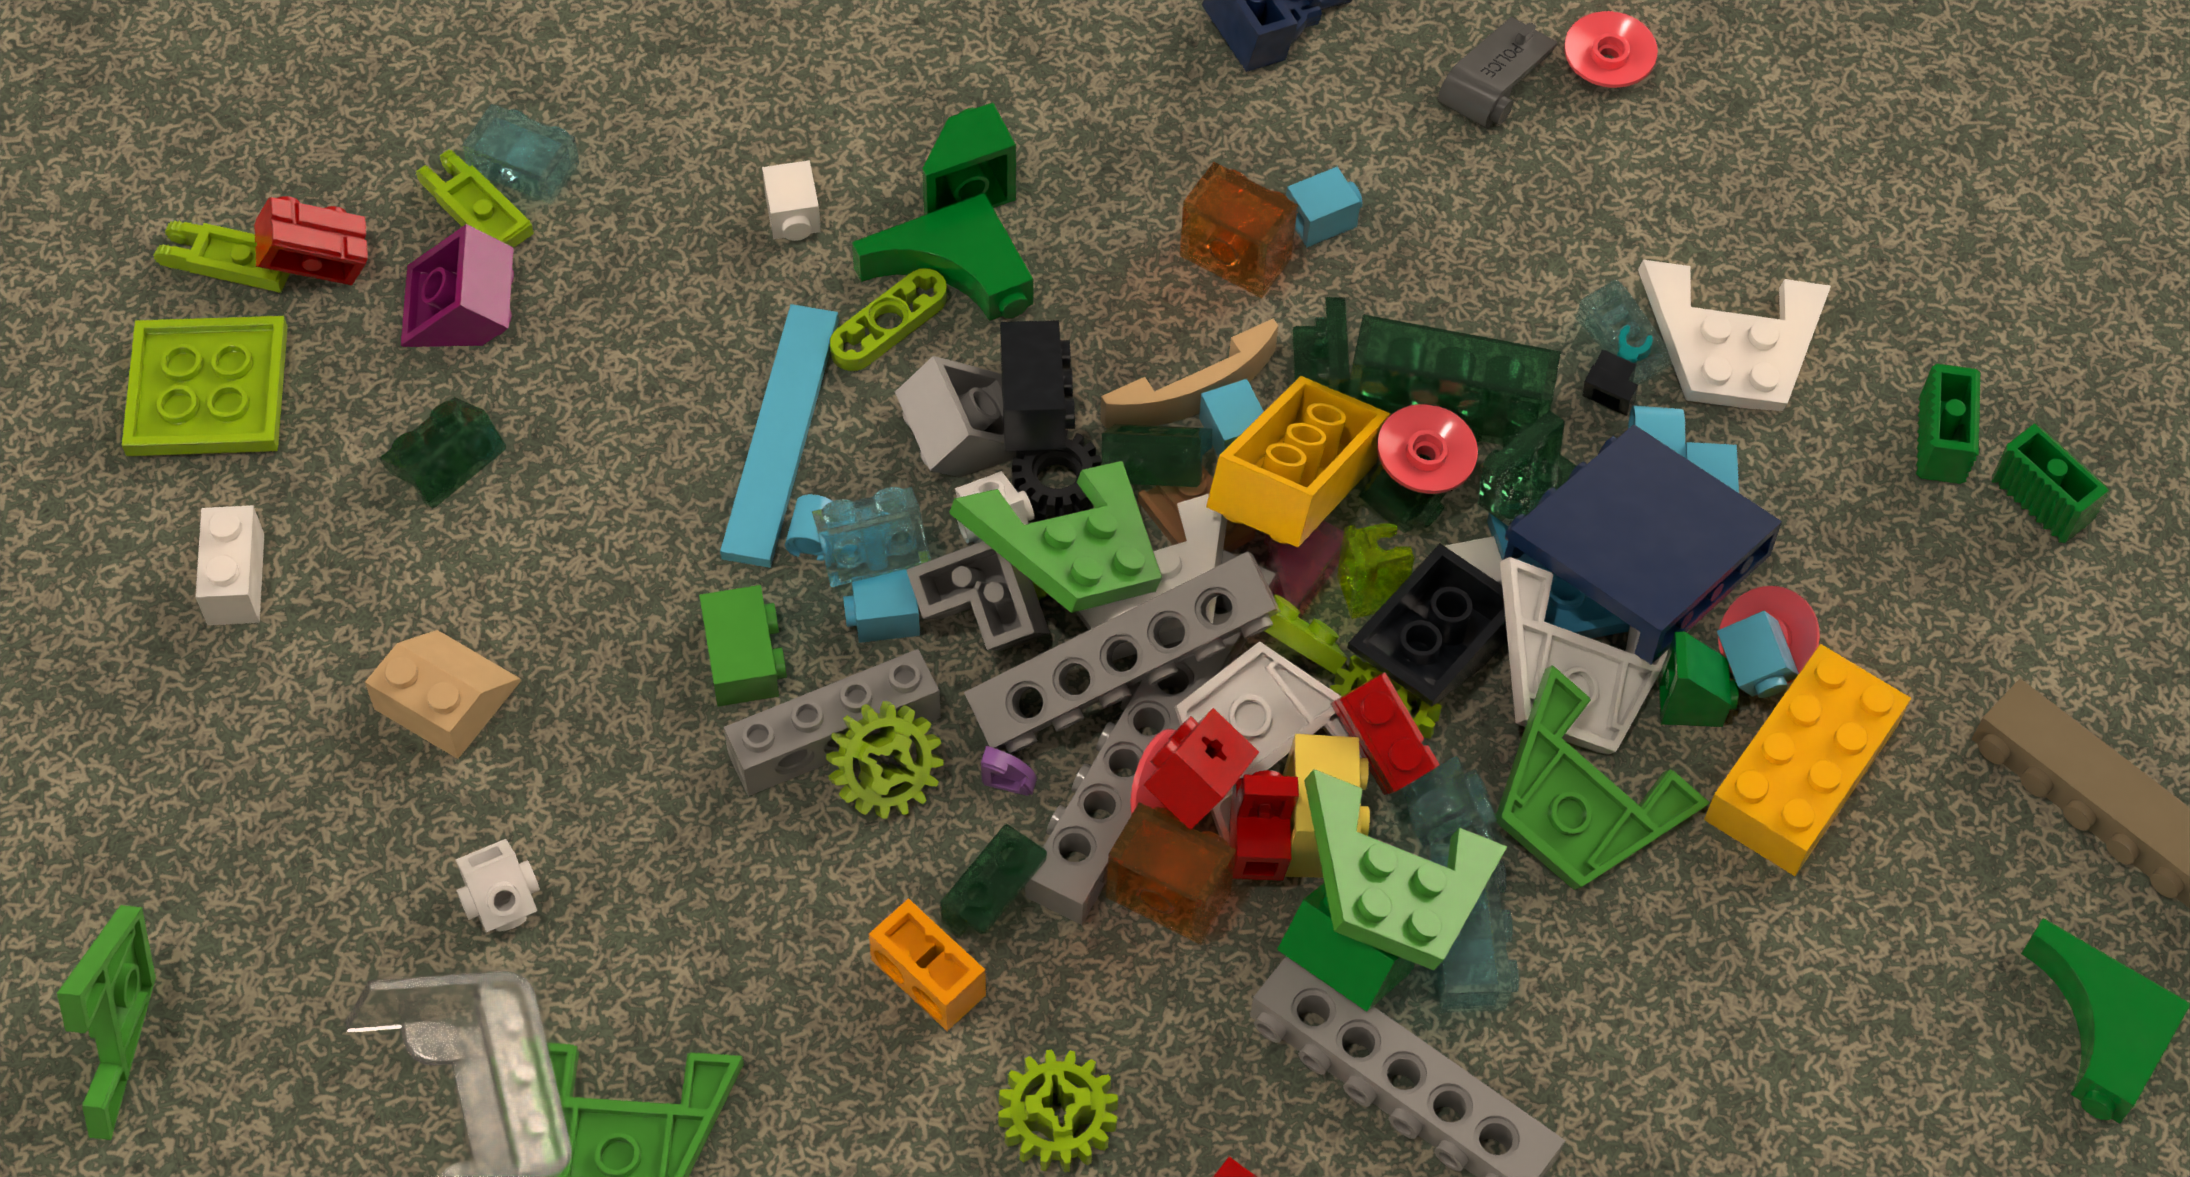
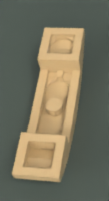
[1100,318,1278,429]

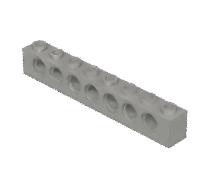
[1021,550,1276,925]

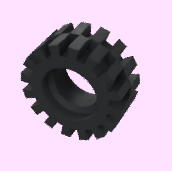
[1012,430,1102,521]

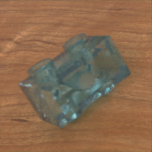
[812,487,931,587]

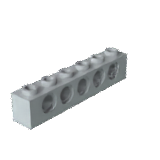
[964,551,1281,754]
[1250,956,1565,1177]

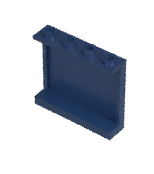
[1504,425,1782,665]

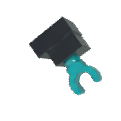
[1582,325,1653,416]

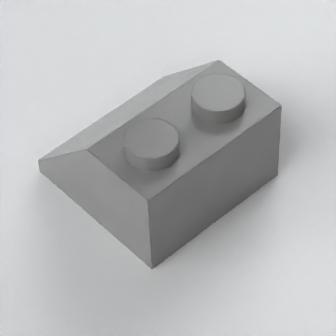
[895,356,1016,477]

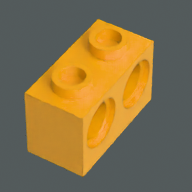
[869,898,986,1031]

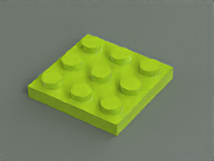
[122,316,288,456]

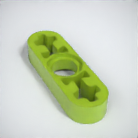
[830,268,947,371]

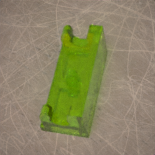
[1337,523,1415,619]

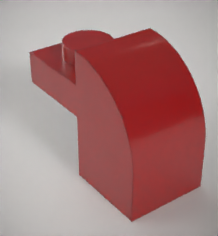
[1229,770,1299,881]

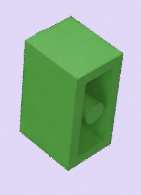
[699,585,787,707]

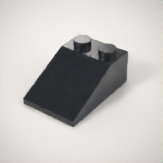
[1347,543,1507,707]

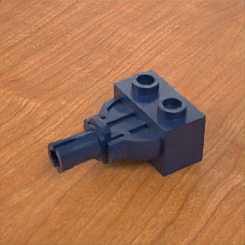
[1202,0,1352,72]

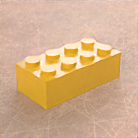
[1206,376,1391,547]
[1704,644,1912,876]

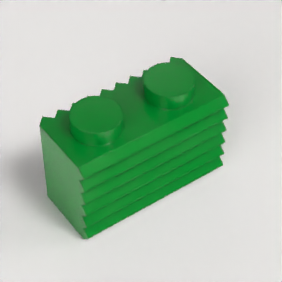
[1915,364,1981,484]
[1992,423,2111,543]

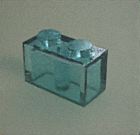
[462,103,580,204]

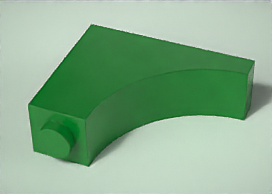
[852,193,1034,321]
[2021,918,2190,1124]

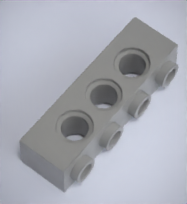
[724,649,941,796]

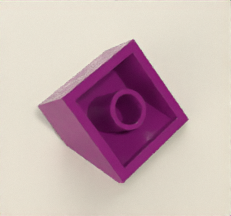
[401,224,514,347]

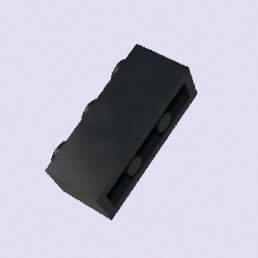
[1000,320,1075,451]

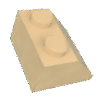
[365,630,521,759]

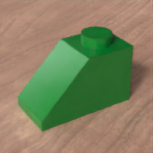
[1658,632,1739,727]

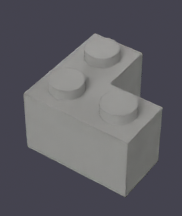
[906,541,1050,651]

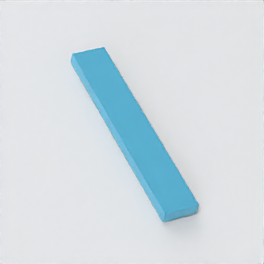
[720,304,839,568]

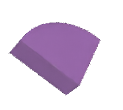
[981,746,1037,796]

